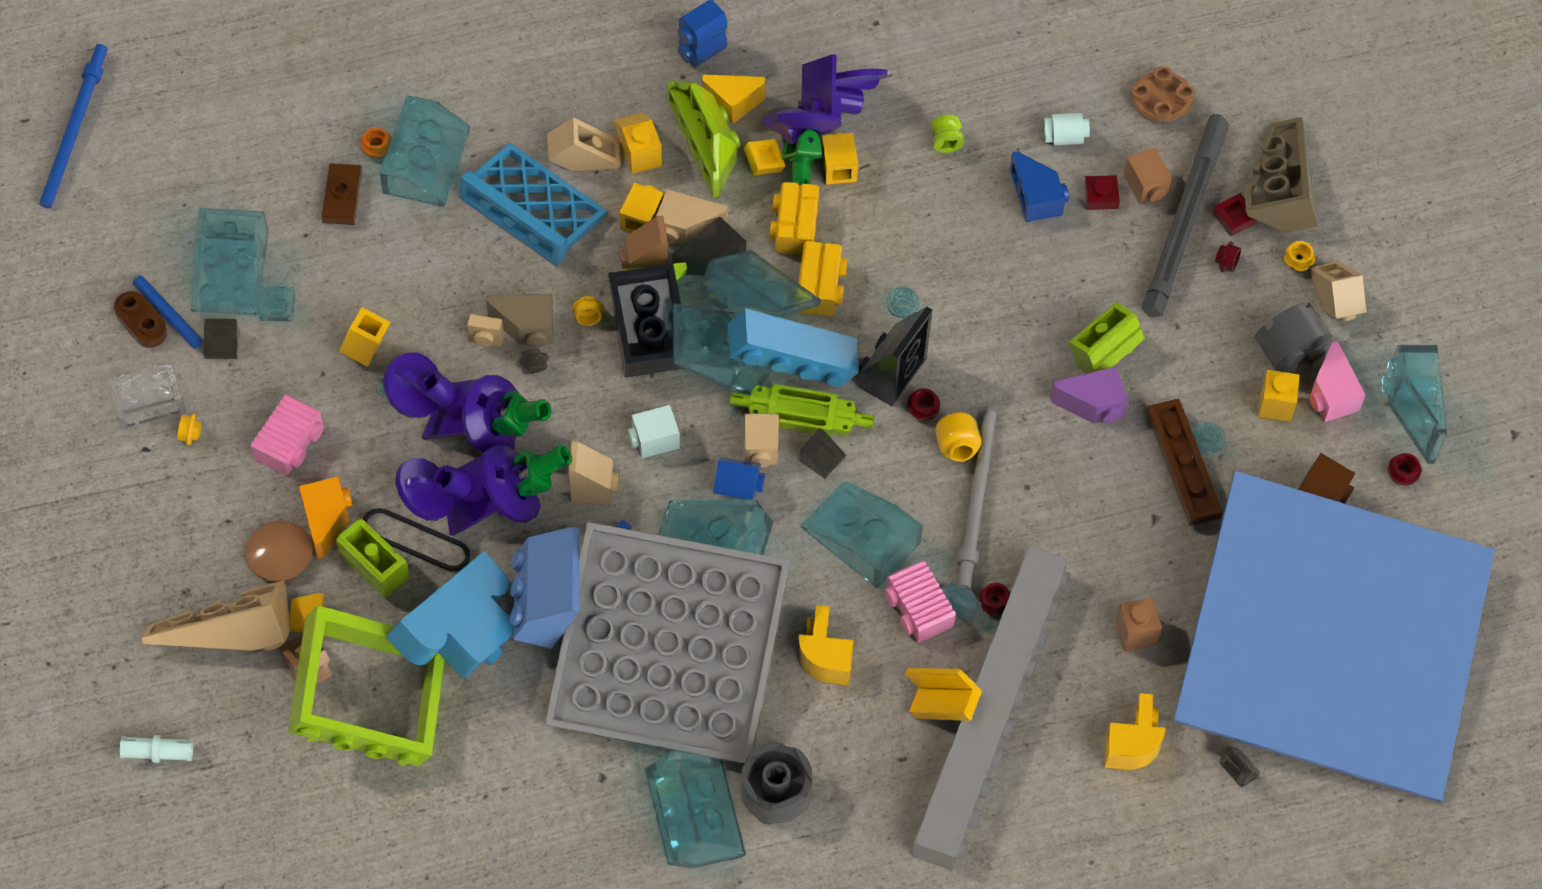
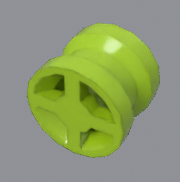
[930,114,965,153]

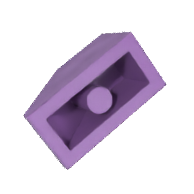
[1050,367,1128,424]

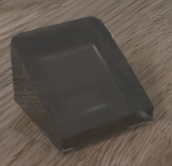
[204,319,240,359]
[799,428,846,479]
[1220,746,1260,788]

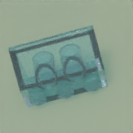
[379,95,471,207]
[645,751,746,869]

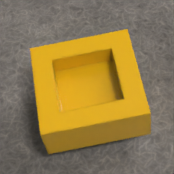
[743,139,786,176]

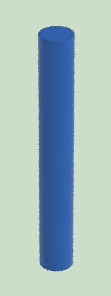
[133,276,203,349]

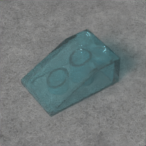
[698,250,821,317]
[1382,345,1447,464]
[801,481,923,589]
[658,500,774,555]

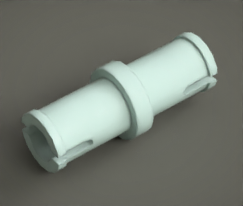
[120,735,193,763]

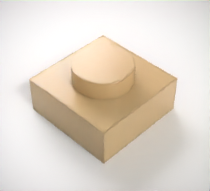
[467,314,504,347]

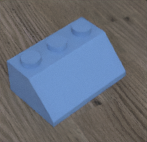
[510,527,579,649]

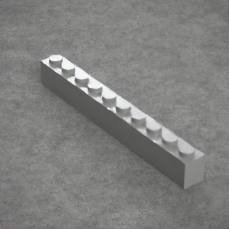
[912,546,1071,870]

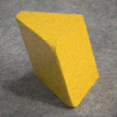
[289,593,326,633]

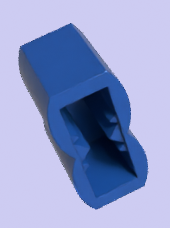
[677,0,727,68]

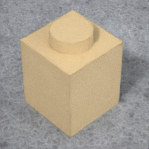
[744,414,779,468]

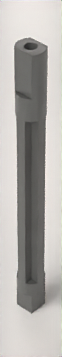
[1141,114,1230,317]

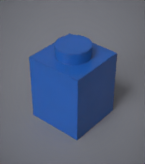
[713,457,765,500]

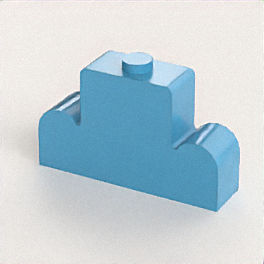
[386,551,514,678]

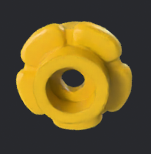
[1284,241,1316,272]
[572,296,604,326]
[177,413,202,446]

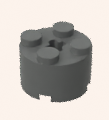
[1255,302,1333,373]
[741,742,812,825]

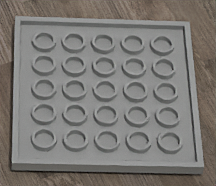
[545,522,791,764]

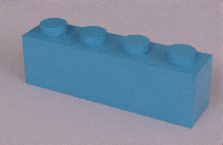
[728,308,859,387]

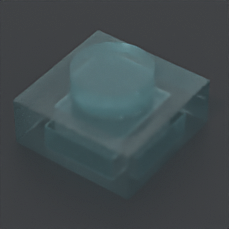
[258,286,295,322]
[943,582,979,625]

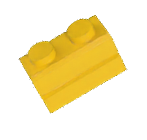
[769,182,820,255]
[796,241,848,317]

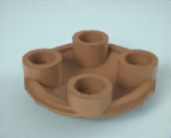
[1131,66,1195,122]
[245,521,314,585]

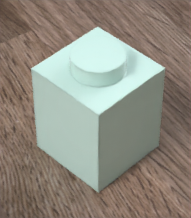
[627,405,680,459]

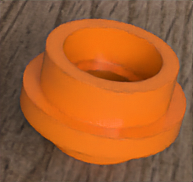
[361,127,393,158]

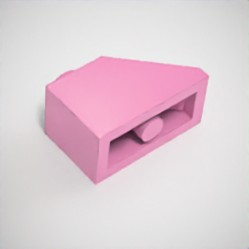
[1310,341,1366,422]

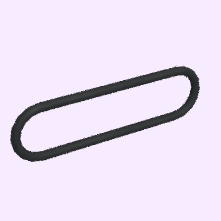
[363,508,470,571]

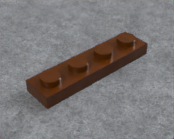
[1147,398,1223,526]

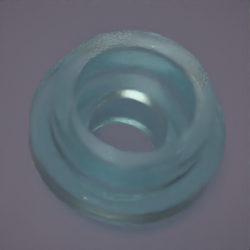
[887,286,919,318]
[1193,422,1226,455]

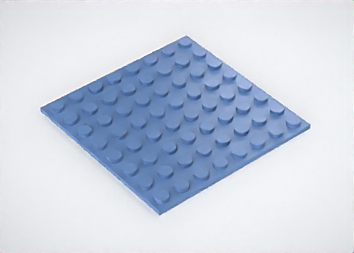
[1173,471,1495,803]

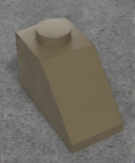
[486,294,554,347]

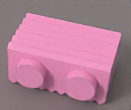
[251,394,324,476]
[884,560,956,643]

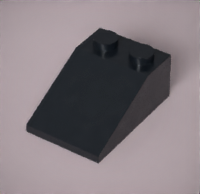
[608,263,691,378]
[858,307,933,406]

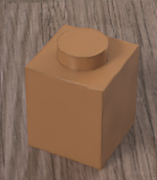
[1123,147,1172,204]
[1116,598,1162,652]

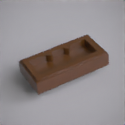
[322,163,362,225]

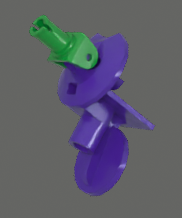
[763,54,888,185]
[383,353,552,454]
[395,444,572,536]

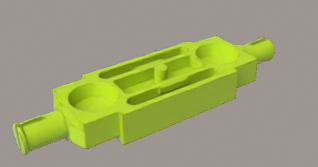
[729,384,875,437]

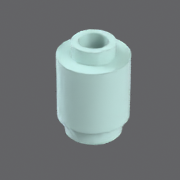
[1044,112,1090,146]

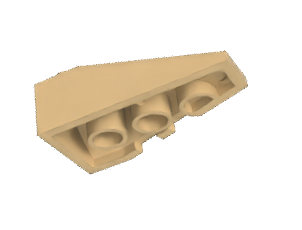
[141,580,291,651]

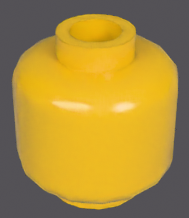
[935,412,982,462]

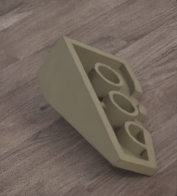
[1244,117,1317,233]

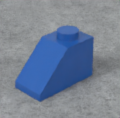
[1009,152,1069,222]

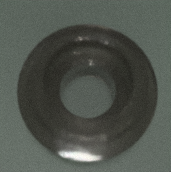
[516,348,549,375]

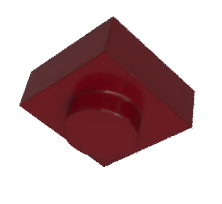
[1084,175,1120,210]
[1212,193,1257,236]

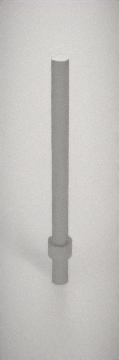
[957,410,997,591]

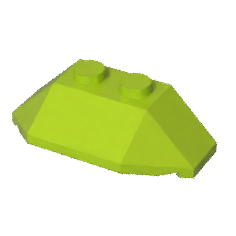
[667,80,740,198]

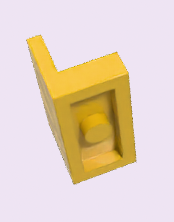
[905,668,982,721]

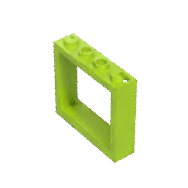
[288,605,445,766]

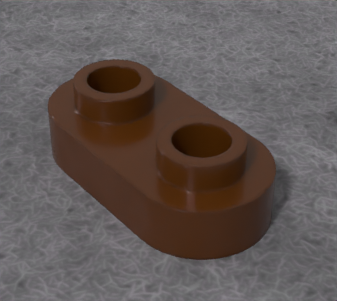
[114,291,167,348]

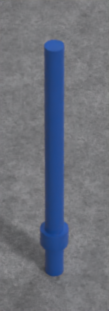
[39,44,108,208]

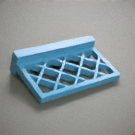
[459,143,607,267]

